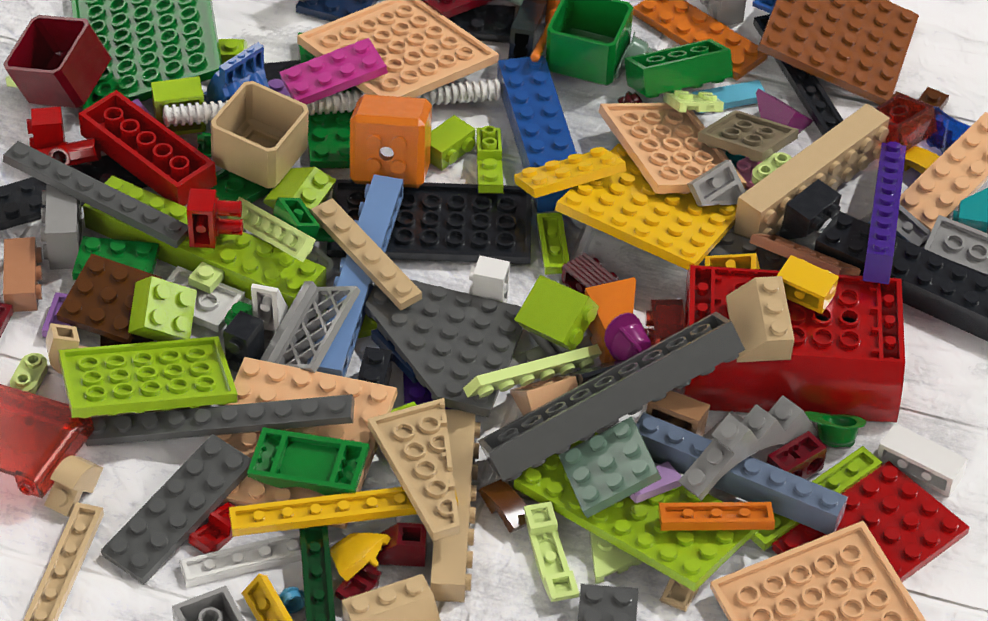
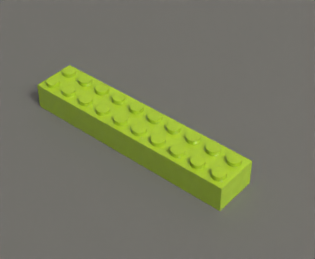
[83,176,327,310]

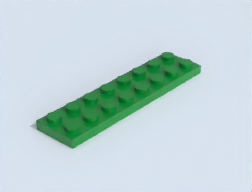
[298,32,354,168]

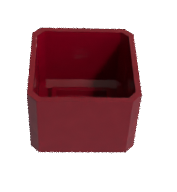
[3,15,111,108]

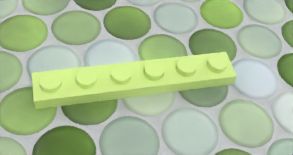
[227,197,316,262]
[463,344,602,398]

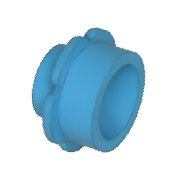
[279,587,305,614]

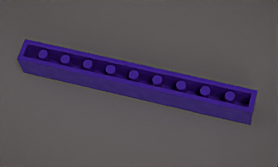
[862,142,906,284]

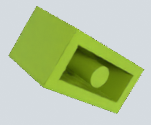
[430,115,476,171]

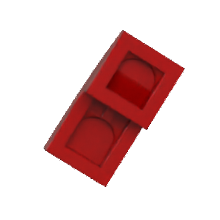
[189,501,236,554]

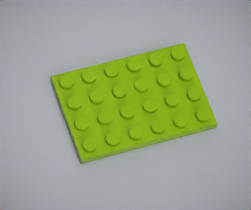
[59,336,237,418]

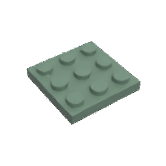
[558,416,662,518]

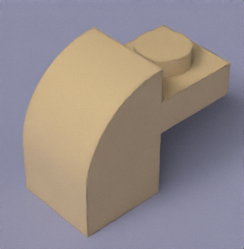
[46,323,86,375]
[44,455,103,517]

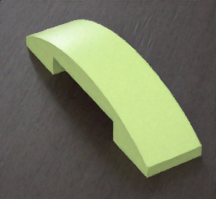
[524,501,580,602]

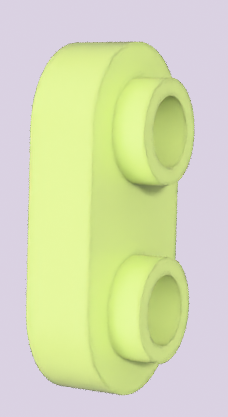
[751,152,792,185]
[10,353,48,399]

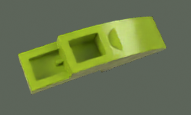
[476,126,503,193]

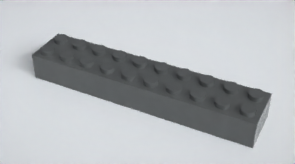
[478,312,745,481]

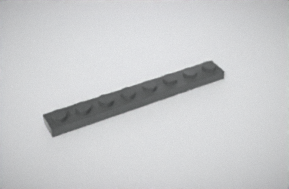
[3,141,189,248]

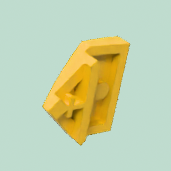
[330,533,390,581]

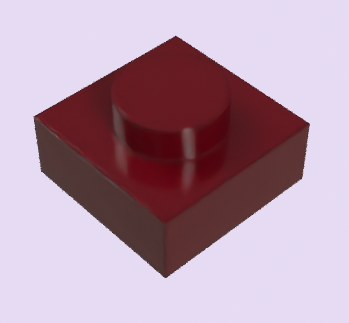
[335,574,375,601]

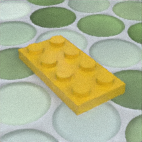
[514,147,627,198]

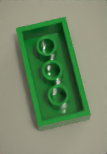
[624,39,733,98]

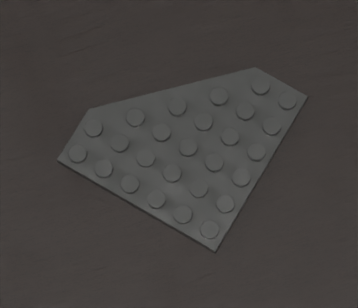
[365,280,524,417]

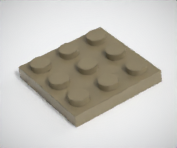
[698,110,799,162]

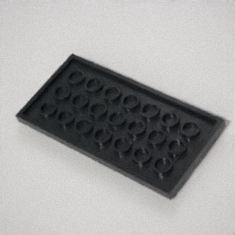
[327,179,532,265]

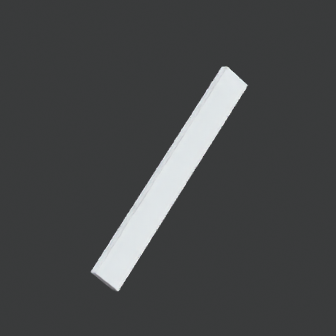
[179,516,402,588]

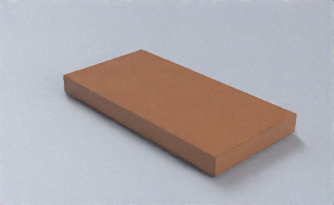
[749,234,861,276]

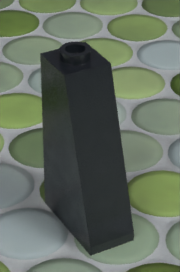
[508,0,548,59]

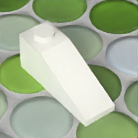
[251,284,288,344]

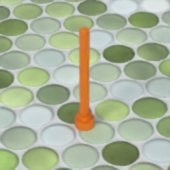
[530,8,557,62]

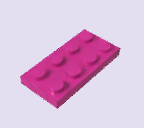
[279,38,388,105]

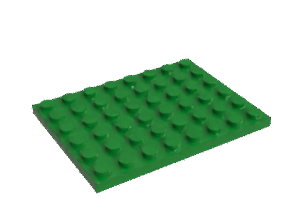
[71,0,222,110]

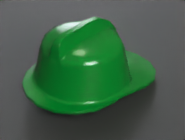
[805,411,866,448]

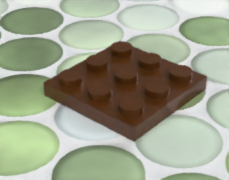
[56,253,162,344]

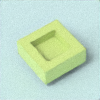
[188,262,225,294]

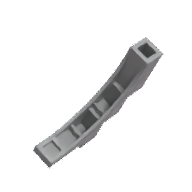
[678,395,818,501]

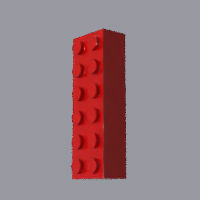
[78,90,217,206]

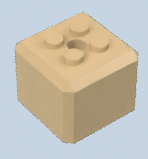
[211,81,309,189]

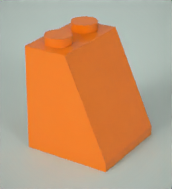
[585,277,636,364]

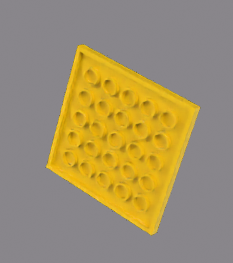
[555,143,737,270]

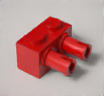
[186,188,243,248]

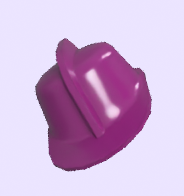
[604,313,651,360]

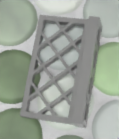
[260,281,360,373]

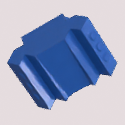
[203,42,269,104]

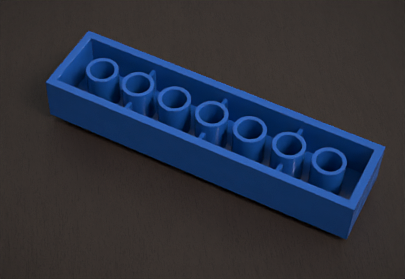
[497,55,577,213]

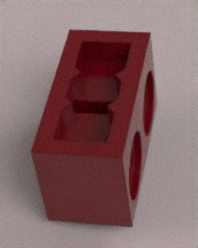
[766,431,827,479]

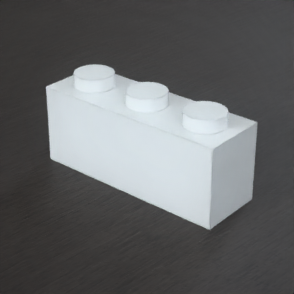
[877,423,968,497]

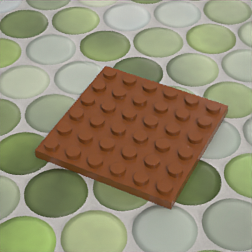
[757,0,919,107]

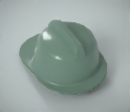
[615,32,653,80]

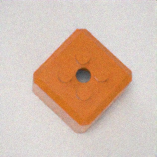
[350,94,432,188]

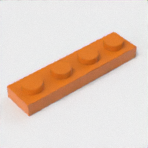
[658,502,775,531]

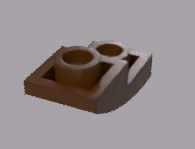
[478,479,527,533]

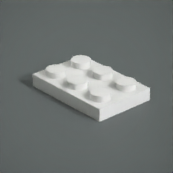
[166,266,245,333]

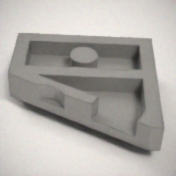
[687,160,746,206]

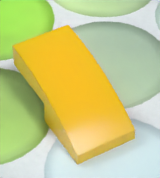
[904,145,940,174]

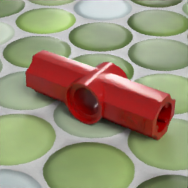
[36,138,101,166]

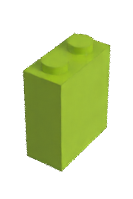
[514,275,599,351]

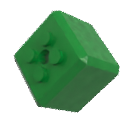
[546,0,633,86]

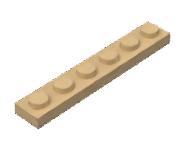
[311,198,422,310]
[23,502,104,621]

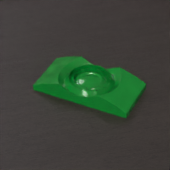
[247,427,370,496]

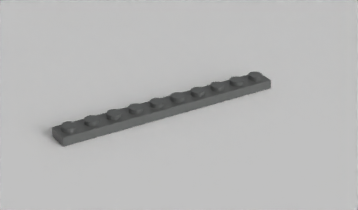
[84,394,355,446]

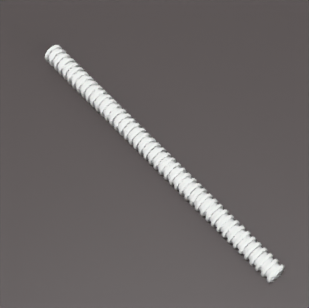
[163,79,501,127]

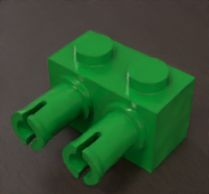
[272,197,335,252]

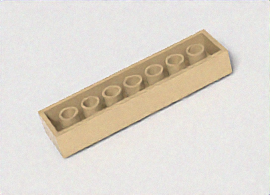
[733,104,890,239]

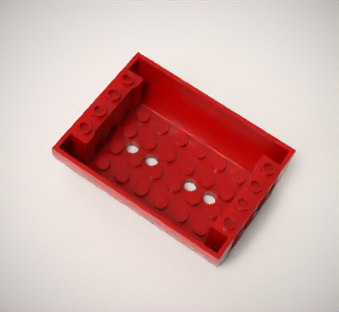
[683,265,905,423]

